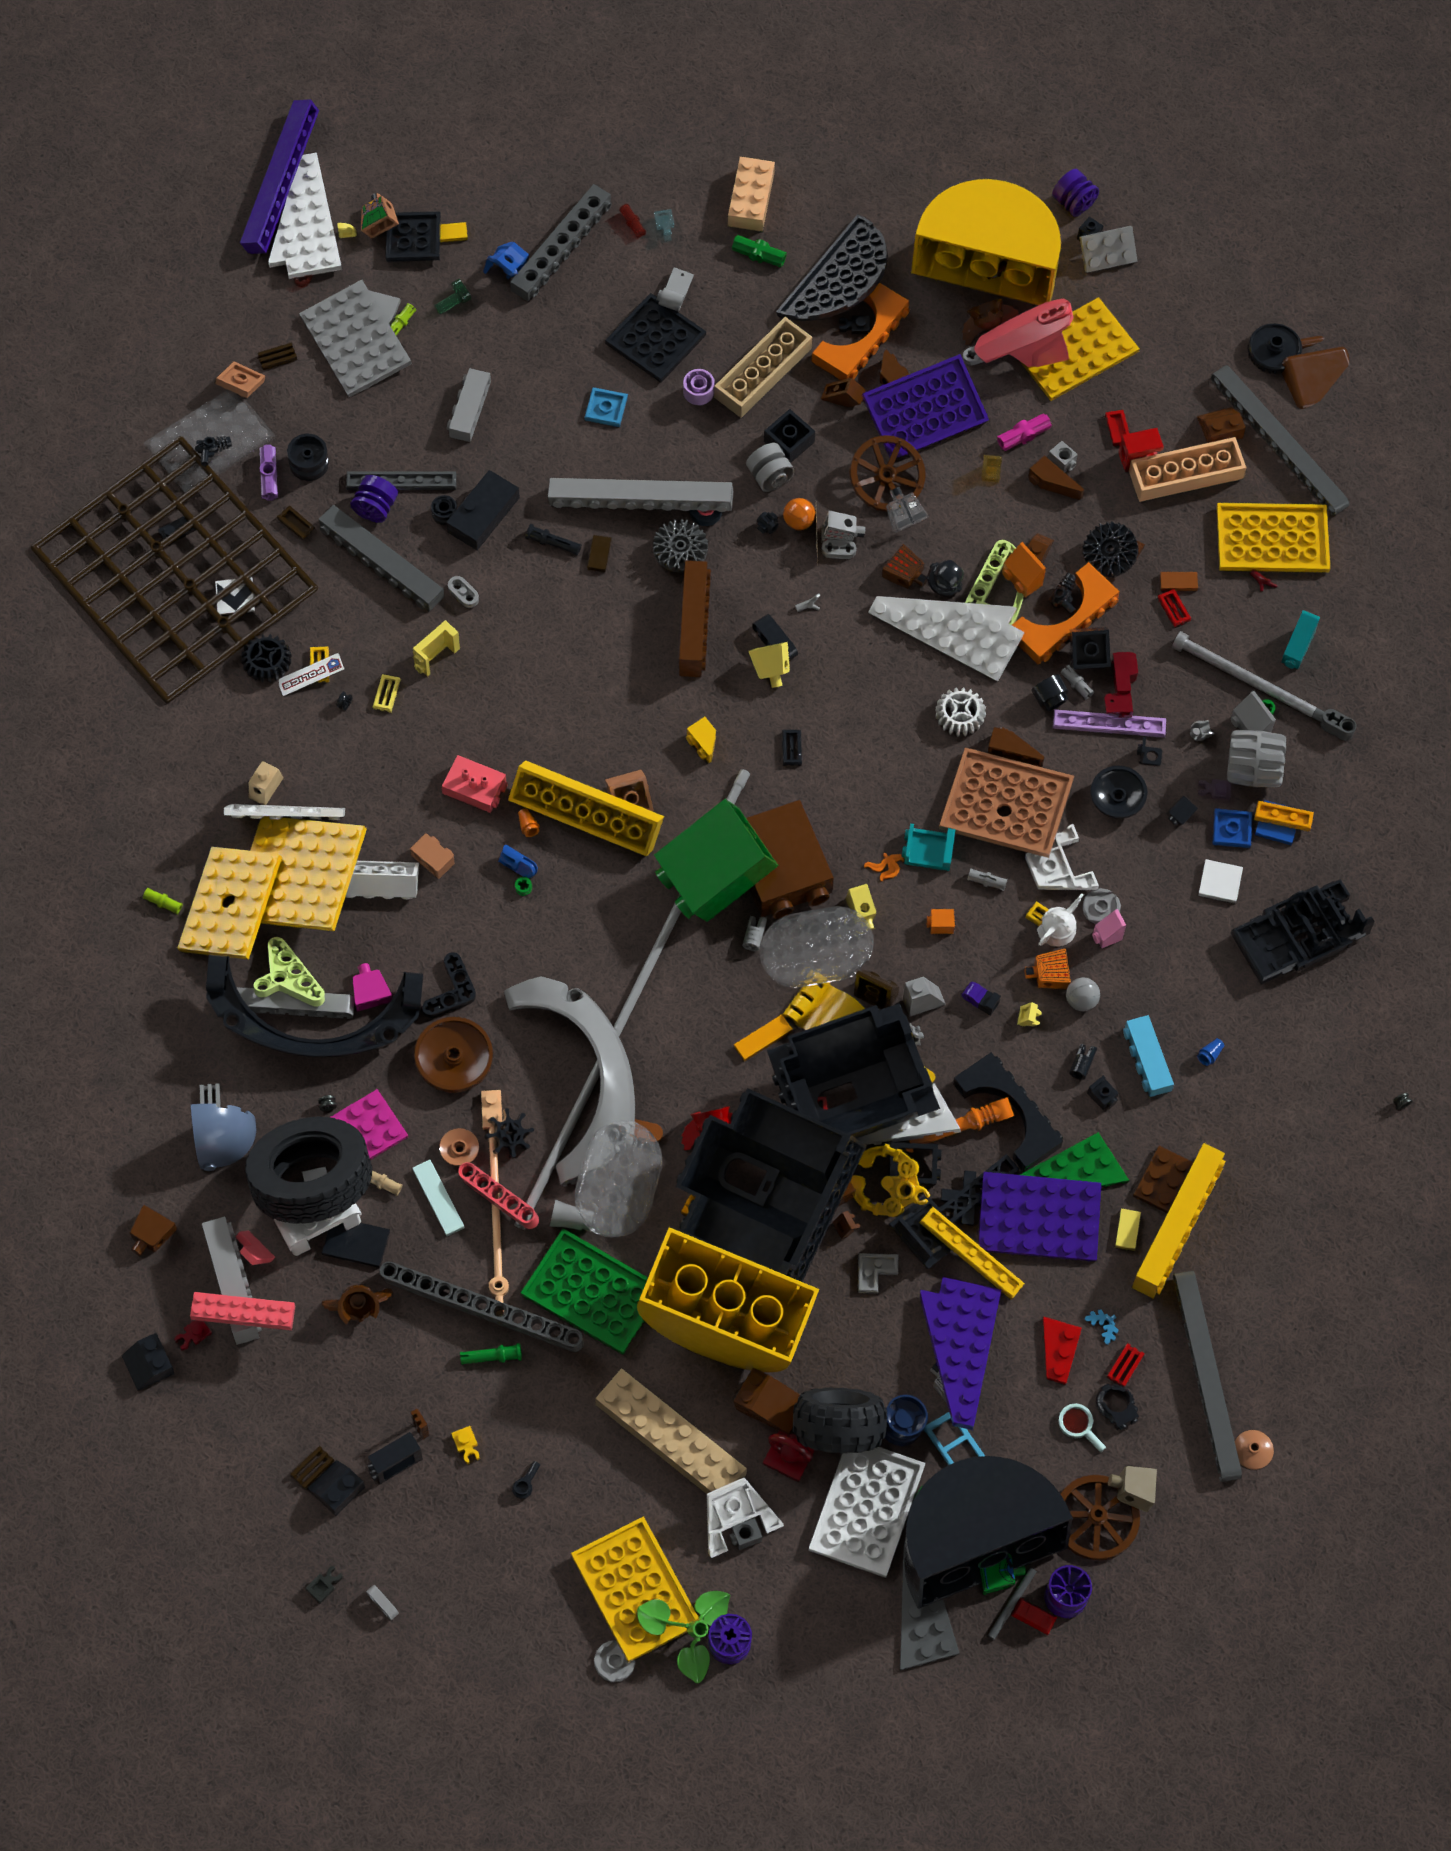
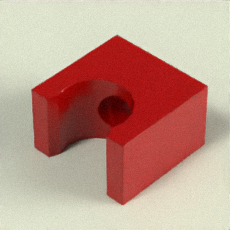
[1119,428,1164,472]

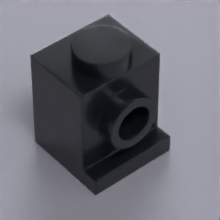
[1087,1075,1119,1110]

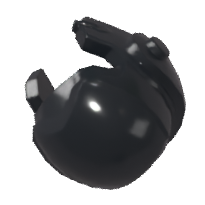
[927,560,964,597]

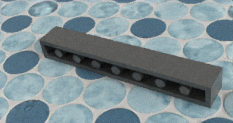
[319,505,444,612]

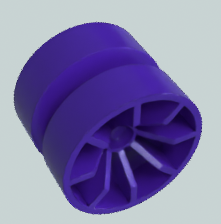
[1044,1565,1092,1618]

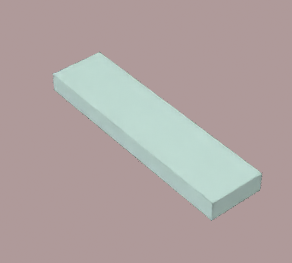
[413,1160,465,1236]

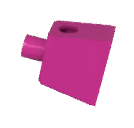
[353,963,392,1012]

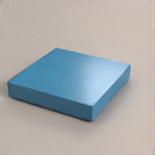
[584,387,628,427]

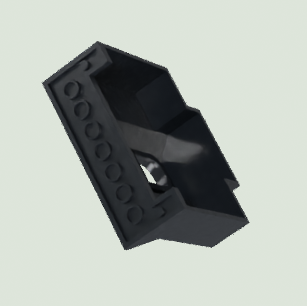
[676,1088,867,1282]

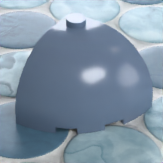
[191,1104,256,1171]

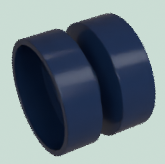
[885,1395,928,1446]

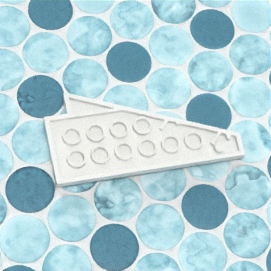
[868,596,1024,682]

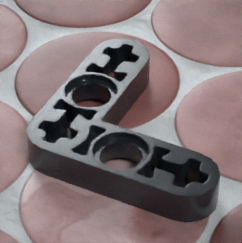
[422,952,476,1018]

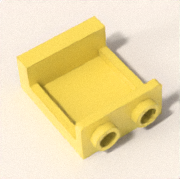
[413,620,460,677]

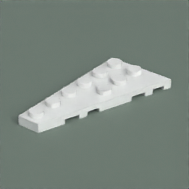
[224,804,345,820]
[857,1083,961,1145]

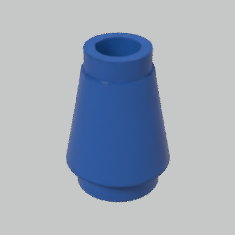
[1197,1038,1225,1066]

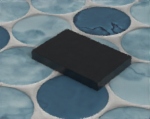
[322,1223,390,1268]

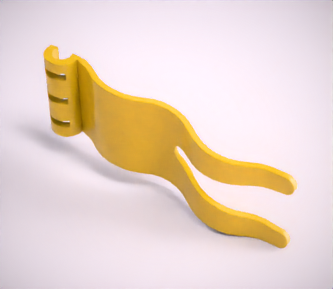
[782,972,935,1083]

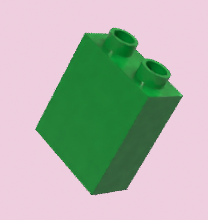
[654,798,779,922]

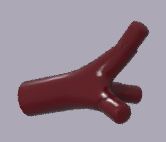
[1250,569,1277,592]

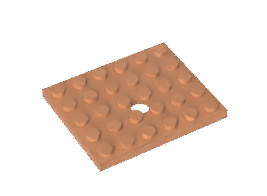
[939,748,1074,858]

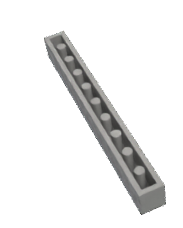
[548,478,733,512]

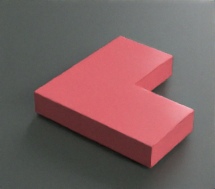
[235,1230,275,1265]

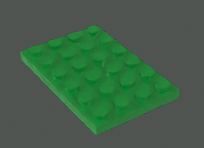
[521,1229,648,1355]

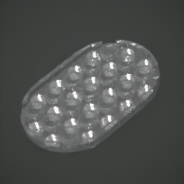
[760,906,874,987]
[575,1121,662,1238]

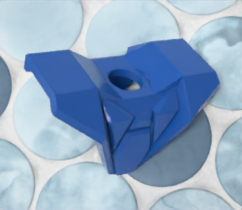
[483,242,529,279]

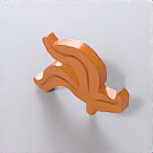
[864,853,904,882]

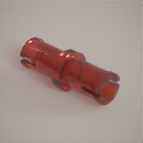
[619,204,646,238]

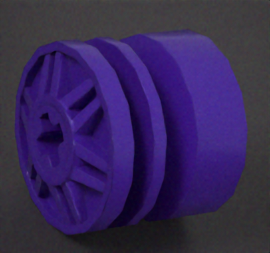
[1052,169,1100,217]
[350,475,398,523]
[708,1614,752,1664]

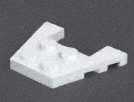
[1025,824,1099,890]
[707,1478,784,1558]

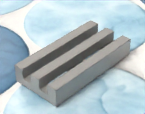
[200,1084,221,1108]

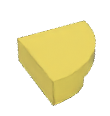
[337,223,357,238]

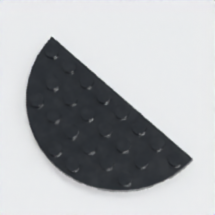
[776,214,888,321]

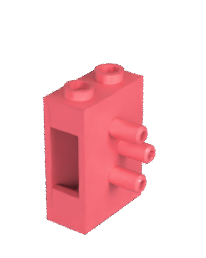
[442,755,508,813]

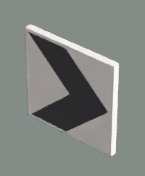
[215,577,255,615]

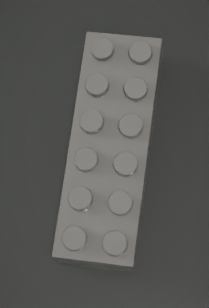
[202,1217,262,1345]

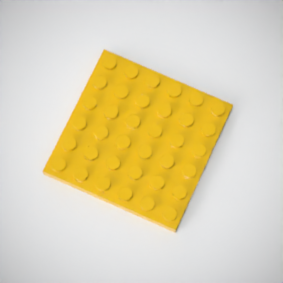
[233,816,367,931]

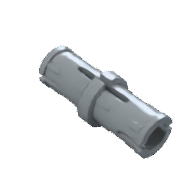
[1061,665,1094,700]
[968,868,1007,891]

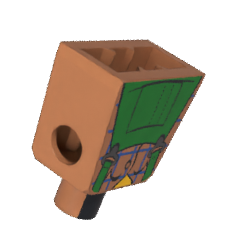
[361,193,399,238]

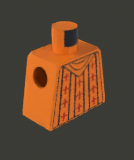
[1025,949,1071,989]

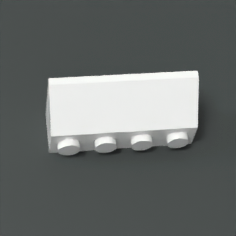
[345,861,419,900]

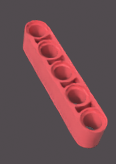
[458,1162,539,1229]

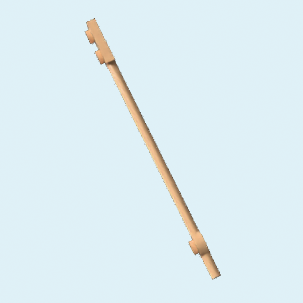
[481,1090,509,1316]

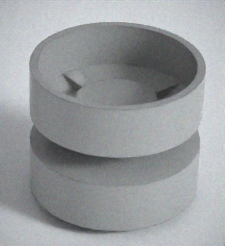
[746,443,795,492]

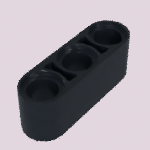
[752,614,798,660]

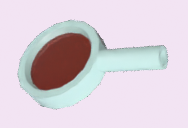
[1058,1403,1106,1453]

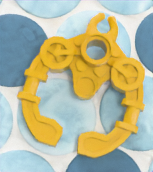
[851,1144,930,1217]

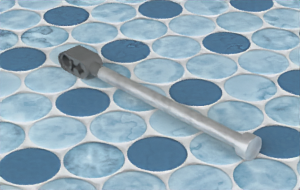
[1172,631,1356,741]

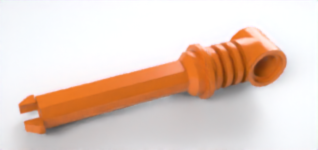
[905,1097,1014,1153]

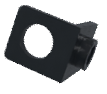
[1137,737,1162,766]

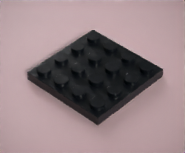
[605,293,706,383]

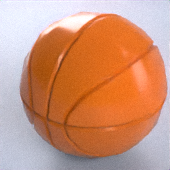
[783,498,816,530]

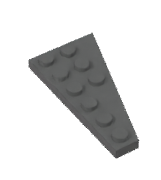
[900,1541,960,1671]

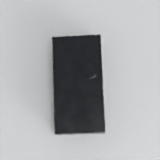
[446,470,520,551]

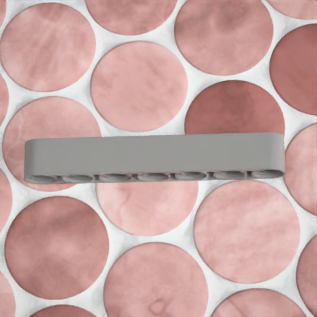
[237,987,355,1019]

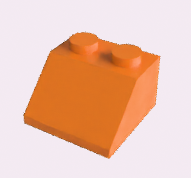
[1002,542,1046,597]

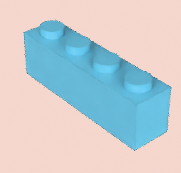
[1123,1015,1174,1097]

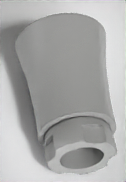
[550,1200,593,1231]

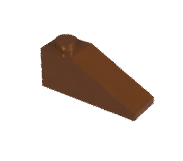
[1028,455,1084,500]
[988,727,1044,767]

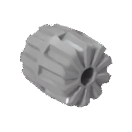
[1227,730,1287,787]

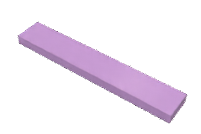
[1053,710,1166,737]

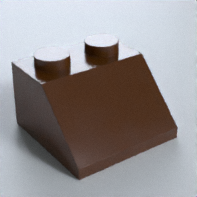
[1197,407,1246,443]

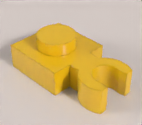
[451,1426,480,1464]

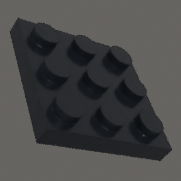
[386,211,441,262]

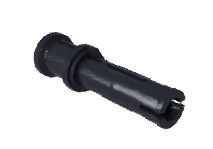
[525,524,582,555]

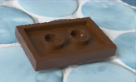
[1133,1146,1194,1213]

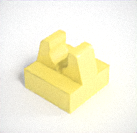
[1017,1002,1042,1026]

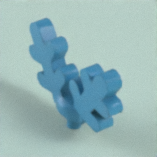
[1085,1310,1118,1345]

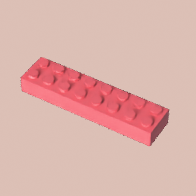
[190,1292,295,1331]

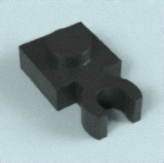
[305,1566,343,1604]

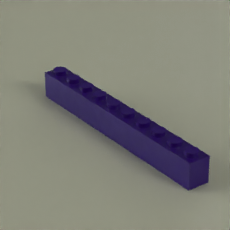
[240,99,319,254]

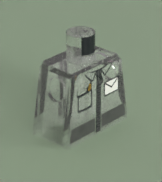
[886,487,929,534]

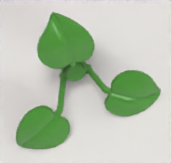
[637,1591,730,1683]

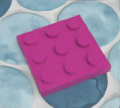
[331,1089,408,1160]

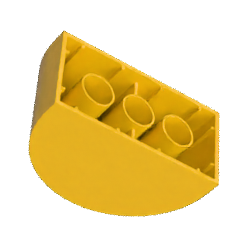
[911,179,1061,305]
[637,1227,819,1372]

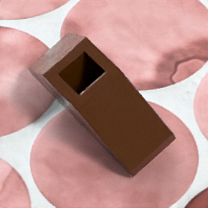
[880,349,909,385]

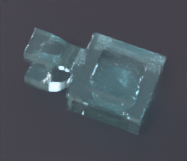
[654,209,674,242]

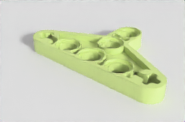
[254,937,325,1007]

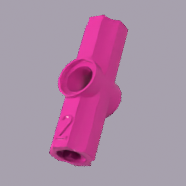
[997,413,1052,451]

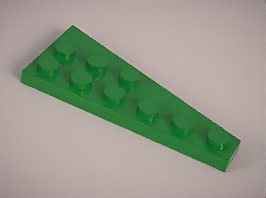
[1020,1132,1130,1187]

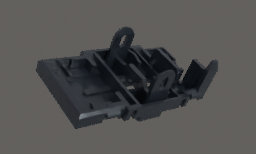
[1231,879,1375,985]

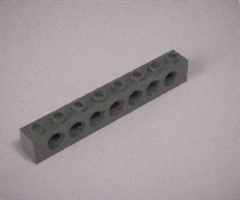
[510,184,612,301]

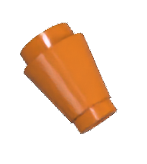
[518,808,539,837]

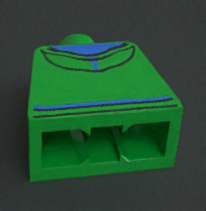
[980,1554,1026,1595]

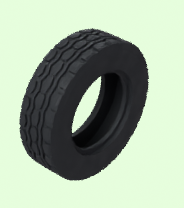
[245,1117,372,1224]

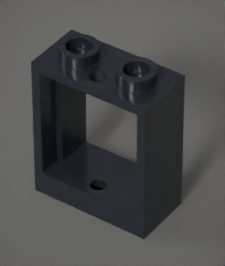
[889,1142,941,1185]
[367,1432,423,1484]

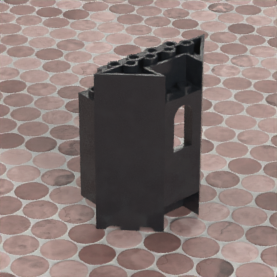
[767,1003,940,1139]

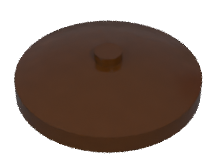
[415,1017,493,1093]

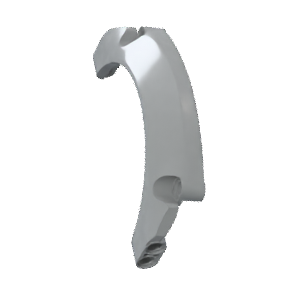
[504,976,635,1187]

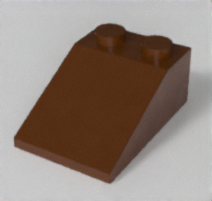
[734,1368,800,1435]

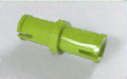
[390,303,416,336]
[143,888,183,914]

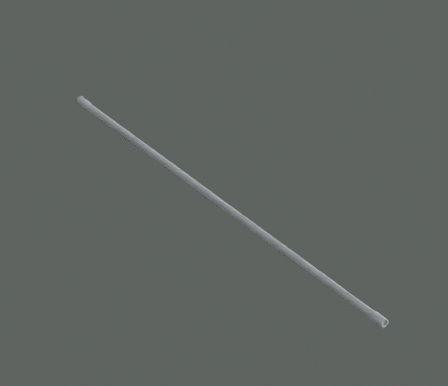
[514,769,750,1230]

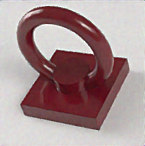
[762,1431,815,1482]

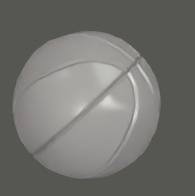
[1066,977,1100,1011]

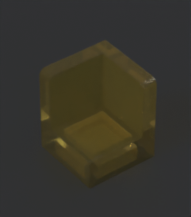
[981,455,1002,483]

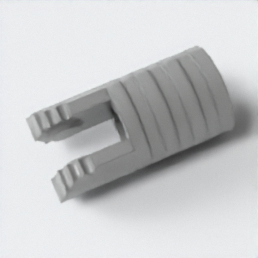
[742,916,767,951]

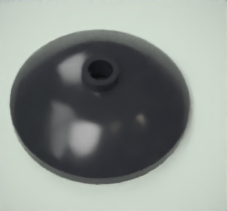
[1091,766,1148,819]

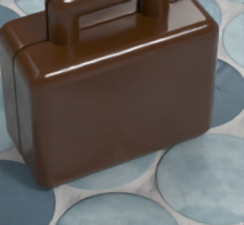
[1282,336,1349,409]

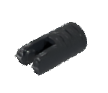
[1069,1044,1097,1080]

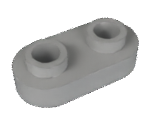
[448,576,479,608]

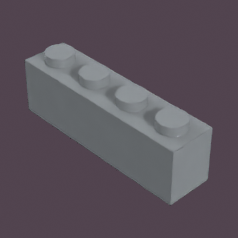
[447,368,491,442]

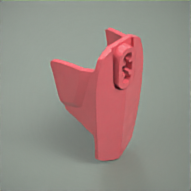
[974,298,1073,367]

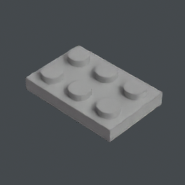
[1080,226,1138,273]

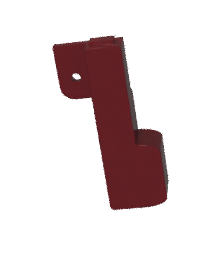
[1104,652,1138,718]

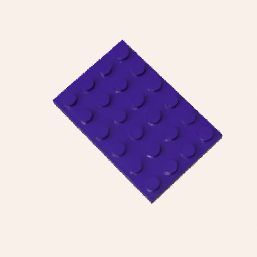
[862,354,989,459]
[978,1172,1101,1261]

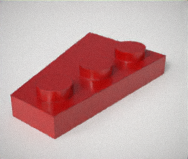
[1043,1316,1082,1385]

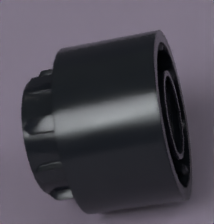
[1031,674,1068,711]

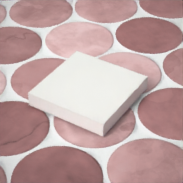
[1198,859,1243,904]

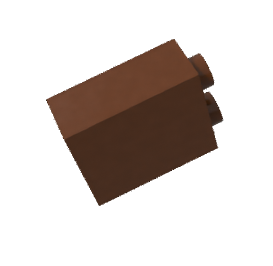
[746,800,834,919]

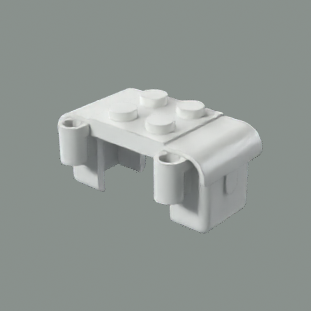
[274,1203,362,1256]

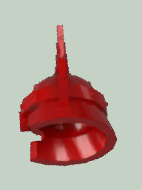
[682,1106,733,1150]

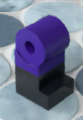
[961,982,1001,1016]

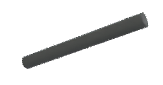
[987,1567,1037,1640]

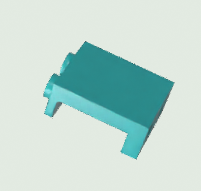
[902,823,956,871]

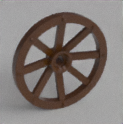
[849,435,926,512]
[1061,1475,1140,1560]

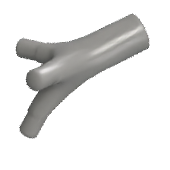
[795,593,820,612]

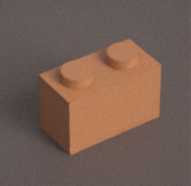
[410,834,455,879]

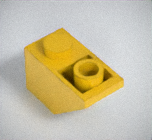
[686,717,716,763]

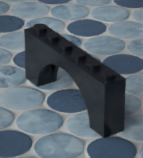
[953,1052,1063,1172]

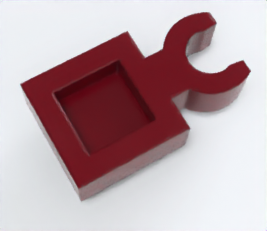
[174,1320,212,1351]

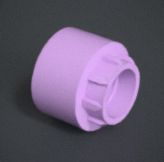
[683,369,714,405]

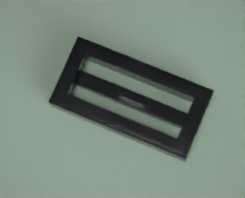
[782,730,802,766]

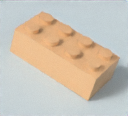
[728,157,775,232]

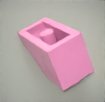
[1092,909,1126,948]

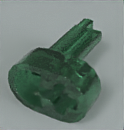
[434,279,472,314]

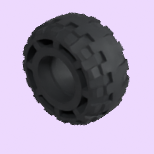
[793,1387,887,1453]

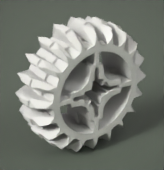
[935,687,986,737]

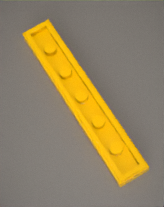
[919,1207,1025,1299]

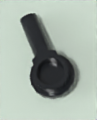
[512,1461,540,1499]

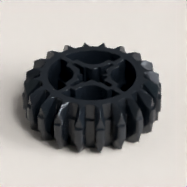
[241,634,292,683]

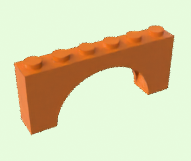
[812,283,910,380]
[1012,562,1120,664]

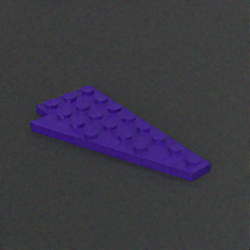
[920,1277,1001,1430]

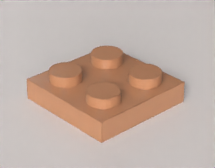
[216,362,265,398]

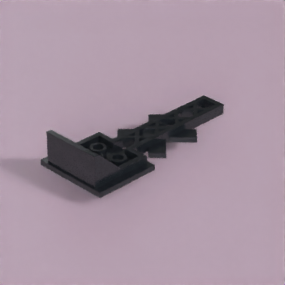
[889,1154,1019,1270]

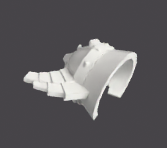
[1037,894,1083,947]

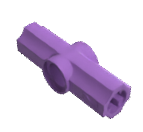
[260,445,278,500]

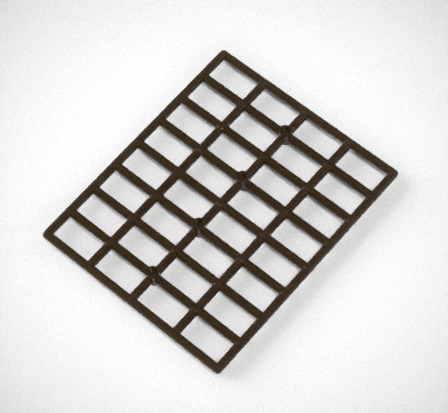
[31,436,318,703]

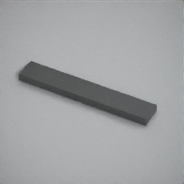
[346,471,457,490]

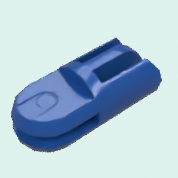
[498,845,538,878]

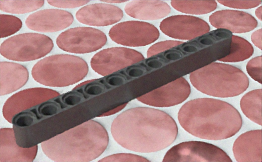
[1210,365,1349,516]
[380,1262,584,1352]
[1173,1271,1242,1482]

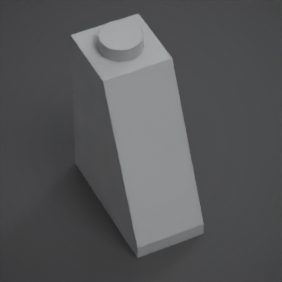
[903,977,946,1017]

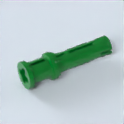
[460,1343,522,1365]

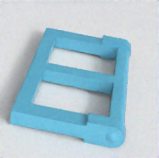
[923,1412,985,1465]

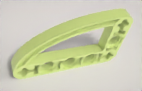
[965,540,1024,625]

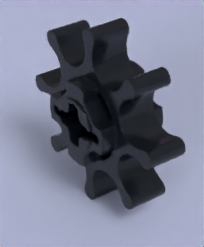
[484,1108,534,1158]

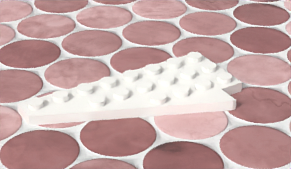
[269,153,342,279]

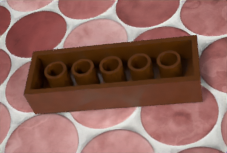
[679,561,711,677]

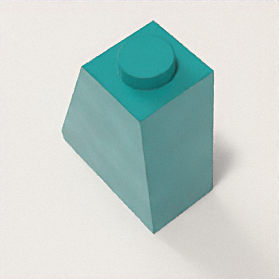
[1281,610,1320,669]

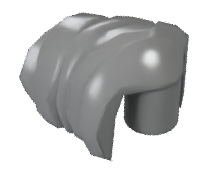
[1190,720,1214,741]

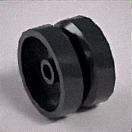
[287,433,329,481]

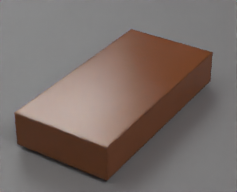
[1160,572,1198,591]

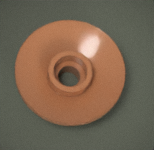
[440,1128,479,1166]
[1235,1430,1274,1469]

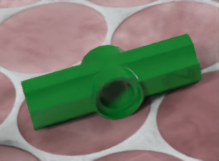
[732,235,787,267]

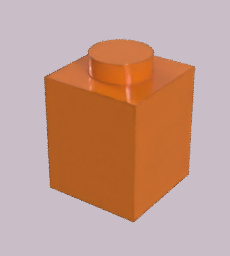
[927,909,955,934]

